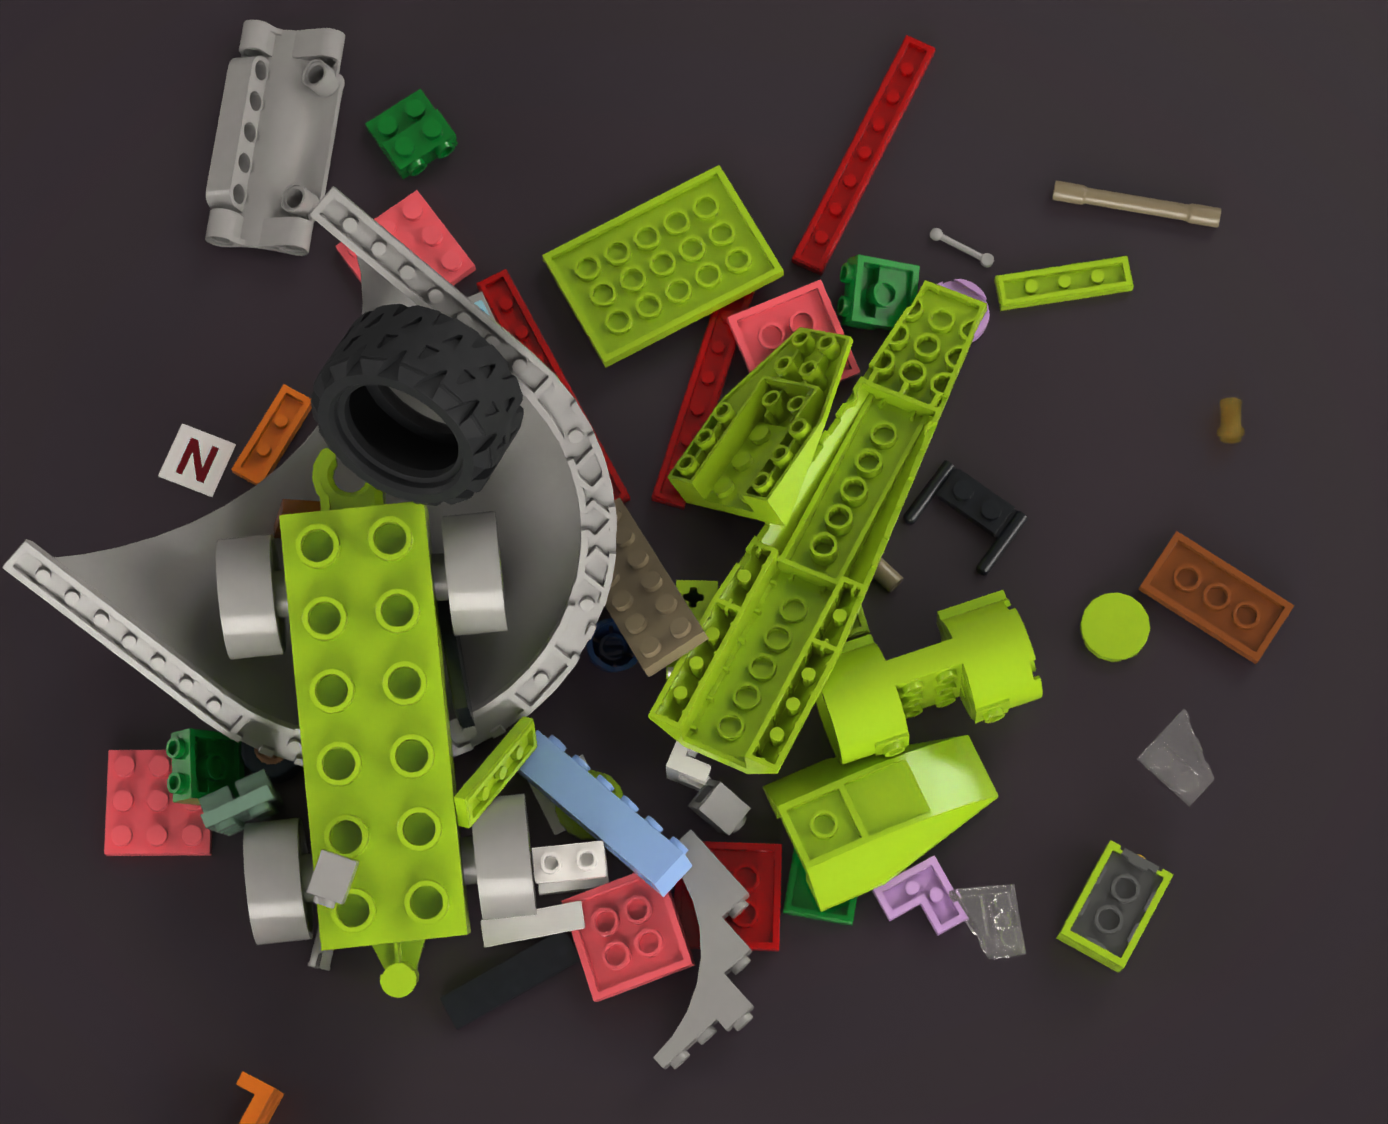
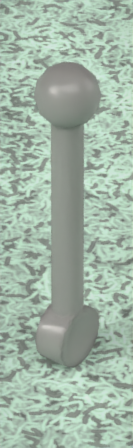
[930,228,994,268]

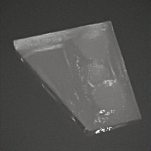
[1137,709,1215,807]
[949,884,1026,959]

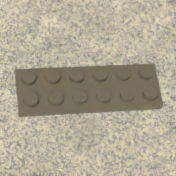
[605,497,709,677]

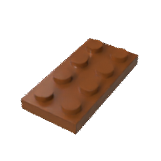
[1138,531,1295,664]

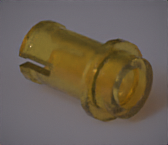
[1217,398,1245,443]

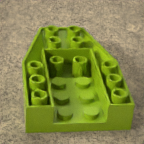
[667,327,853,527]

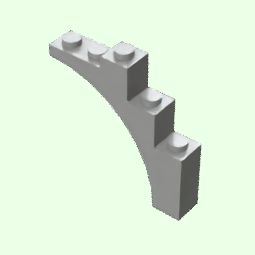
[653,830,755,1070]

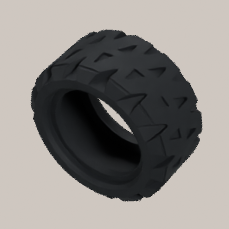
[311,304,524,506]

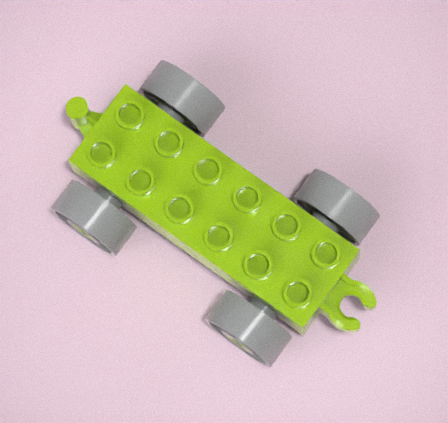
[216,448,537,998]

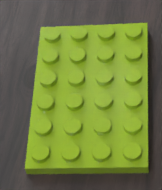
[542,165,784,368]

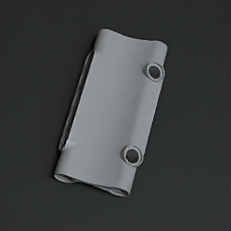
[205,20,345,256]

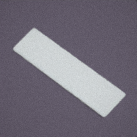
[480,901,585,948]

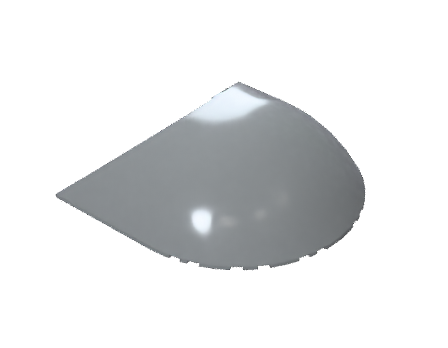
[2,186,617,766]

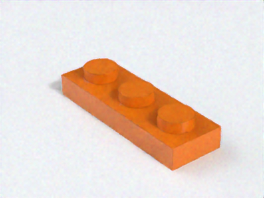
[231,384,312,485]

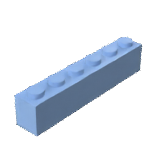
[517,730,693,897]

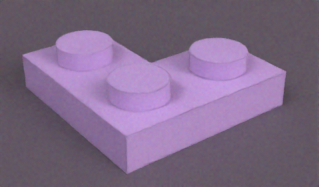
[872,855,969,936]

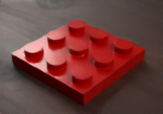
[674,841,782,951]

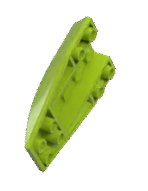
[763,735,998,912]

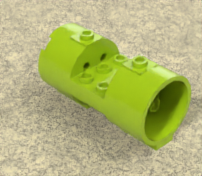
[815,590,1043,765]

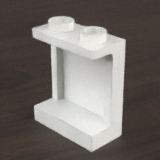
[532,840,609,896]

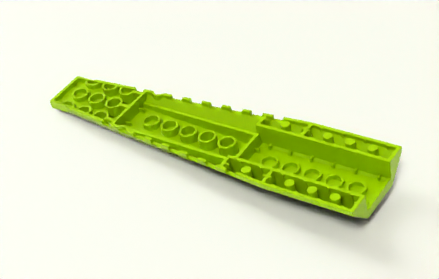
[648,280,987,774]

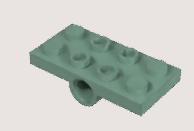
[199,769,284,836]

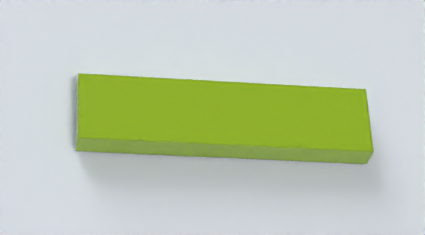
[994,256,1134,311]
[454,716,537,828]

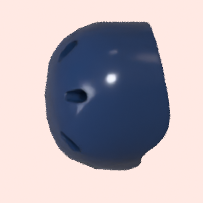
[586,618,638,673]

